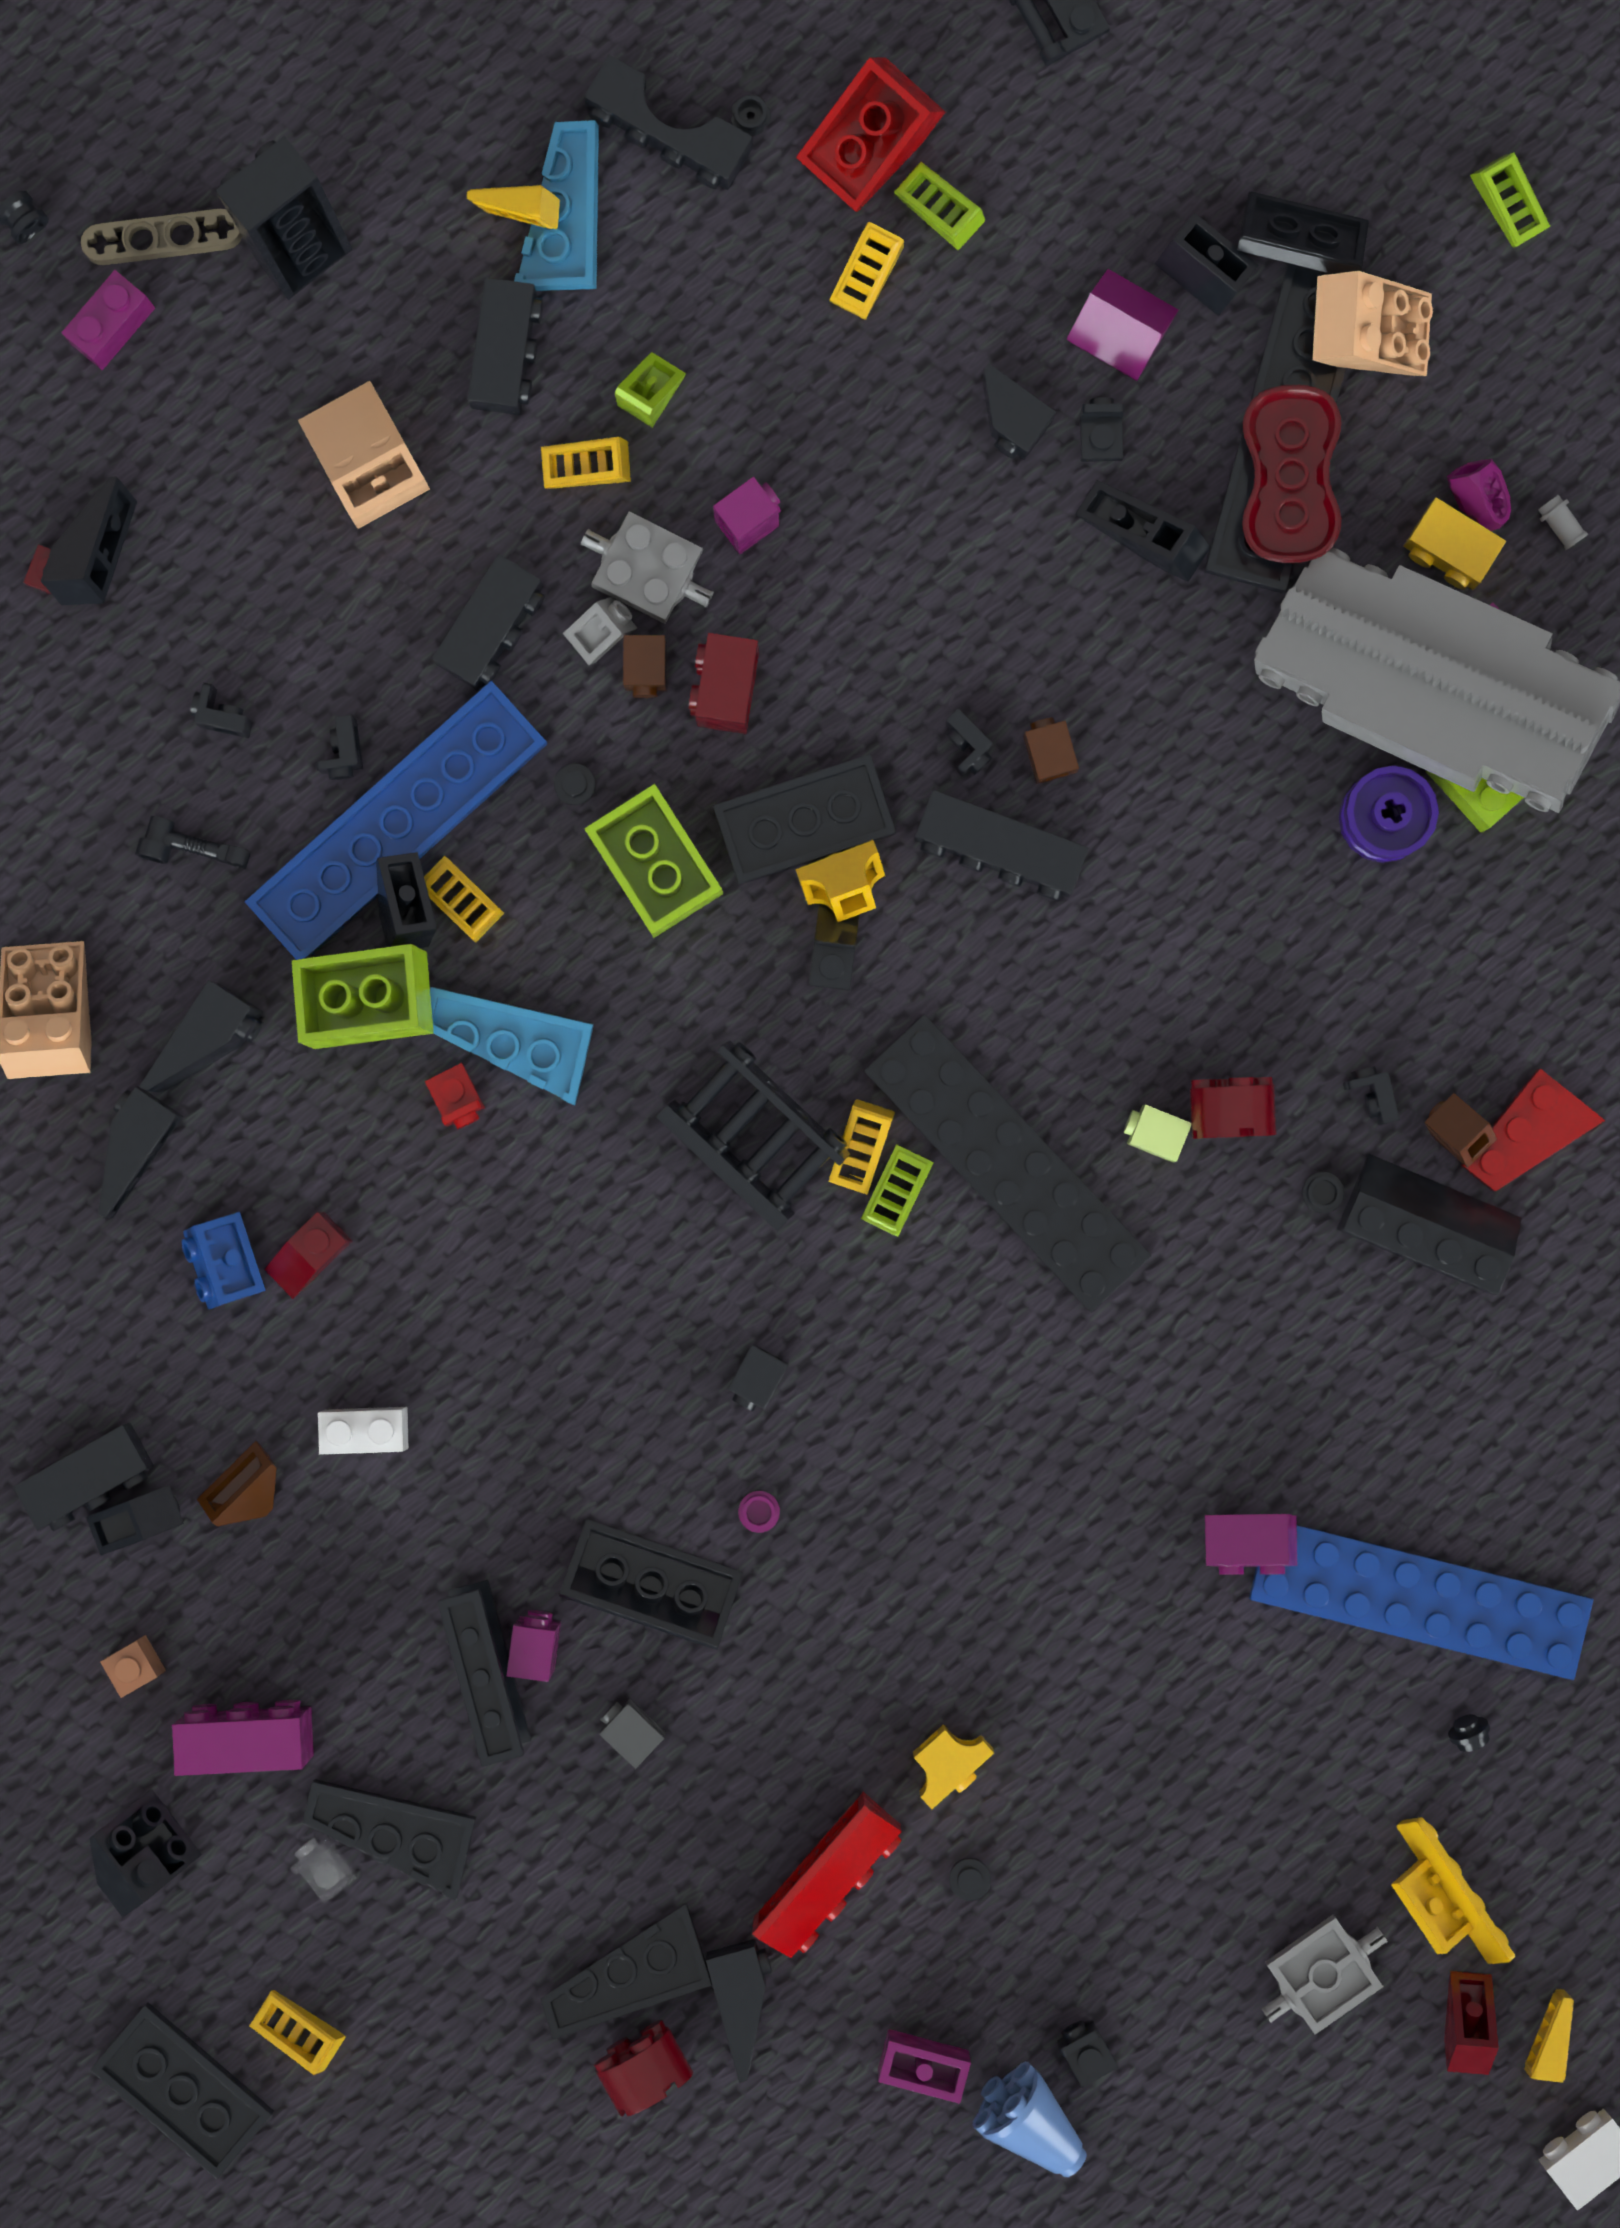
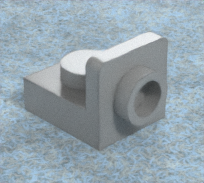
[563,597,637,665]

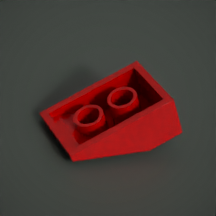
[796,57,946,212]

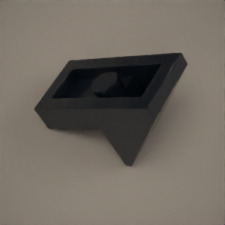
[809,904,859,991]

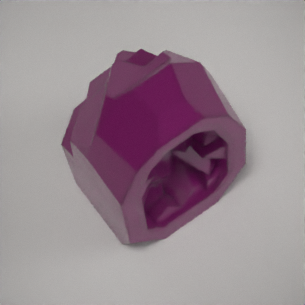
[1447,459,1511,531]

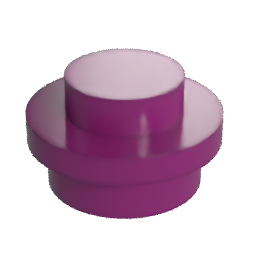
[738,1491,780,1533]

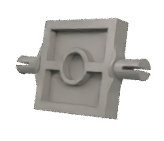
[581,511,714,624]
[1261,1915,1388,2034]

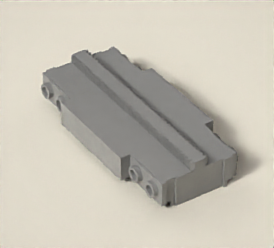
[1254,548,1620,813]

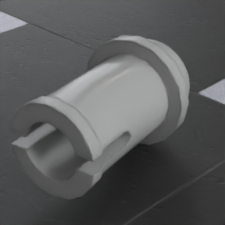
[1538,495,1588,550]

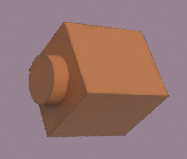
[100,1635,166,1698]

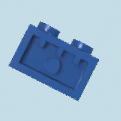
[182,1212,266,1310]

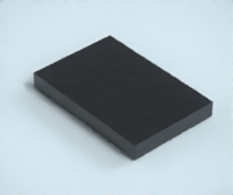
[1237,191,1369,274]

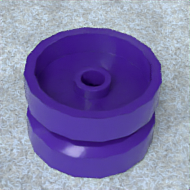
[1338,766,1439,863]

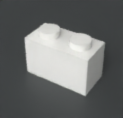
[318,1407,409,1455]
[1539,2108,1620,2211]

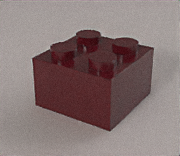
[689,633,759,734]

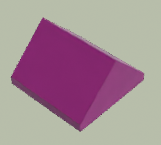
[1066,269,1179,381]

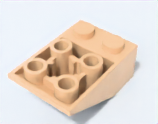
[1312,271,1433,376]
[298,381,430,529]
[0,941,92,1079]

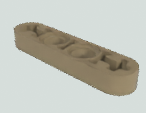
[81,209,242,265]

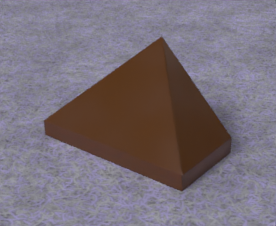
[197,1441,277,1526]

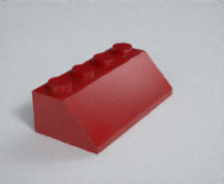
[752,1792,902,1958]

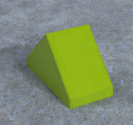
[615,352,686,428]

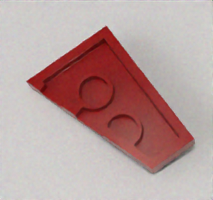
[1461,1069,1605,1192]

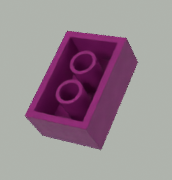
[172,1699,314,1776]

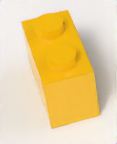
[1403,498,1506,590]

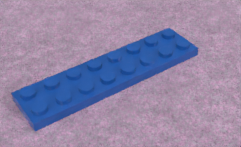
[245,681,548,960]
[1249,1525,1594,1680]

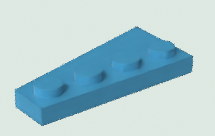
[514,120,599,291]
[430,987,594,1105]

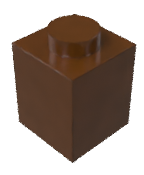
[623,635,667,698]
[1023,717,1079,784]
[1424,1093,1497,1168]

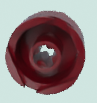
[1190,1077,1276,1139]
[594,2020,693,2117]

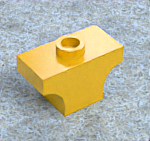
[795,840,885,922]
[913,1724,994,1809]

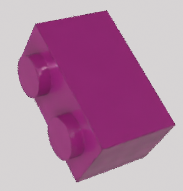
[61,270,155,370]
[713,476,781,555]
[1205,1514,1297,1575]
[506,1610,561,1682]
[878,2029,971,2104]

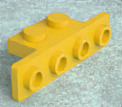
[1391,1817,1515,1964]

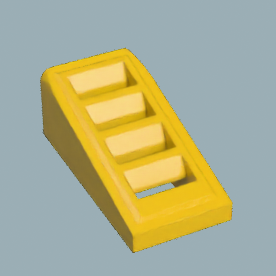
[467,185,560,229]
[829,222,904,320]
[541,437,631,489]
[424,856,504,942]
[828,1099,895,1195]
[1524,1989,1574,2083]
[249,1990,346,2075]

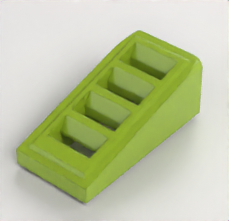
[1470,152,1550,248]
[894,162,985,250]
[860,1144,934,1237]

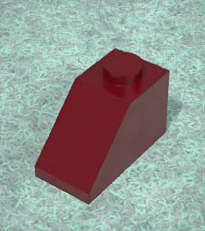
[264,1212,352,1299]
[1444,1971,1499,2075]

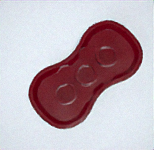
[1242,385,1342,563]

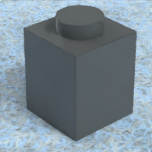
[599,1699,666,1769]

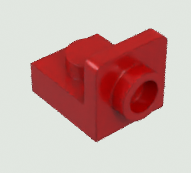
[425,1063,485,1130]

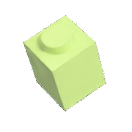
[1123,1105,1192,1162]

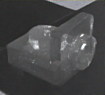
[290,1836,358,1903]

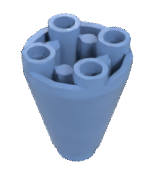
[972,2061,1087,2177]

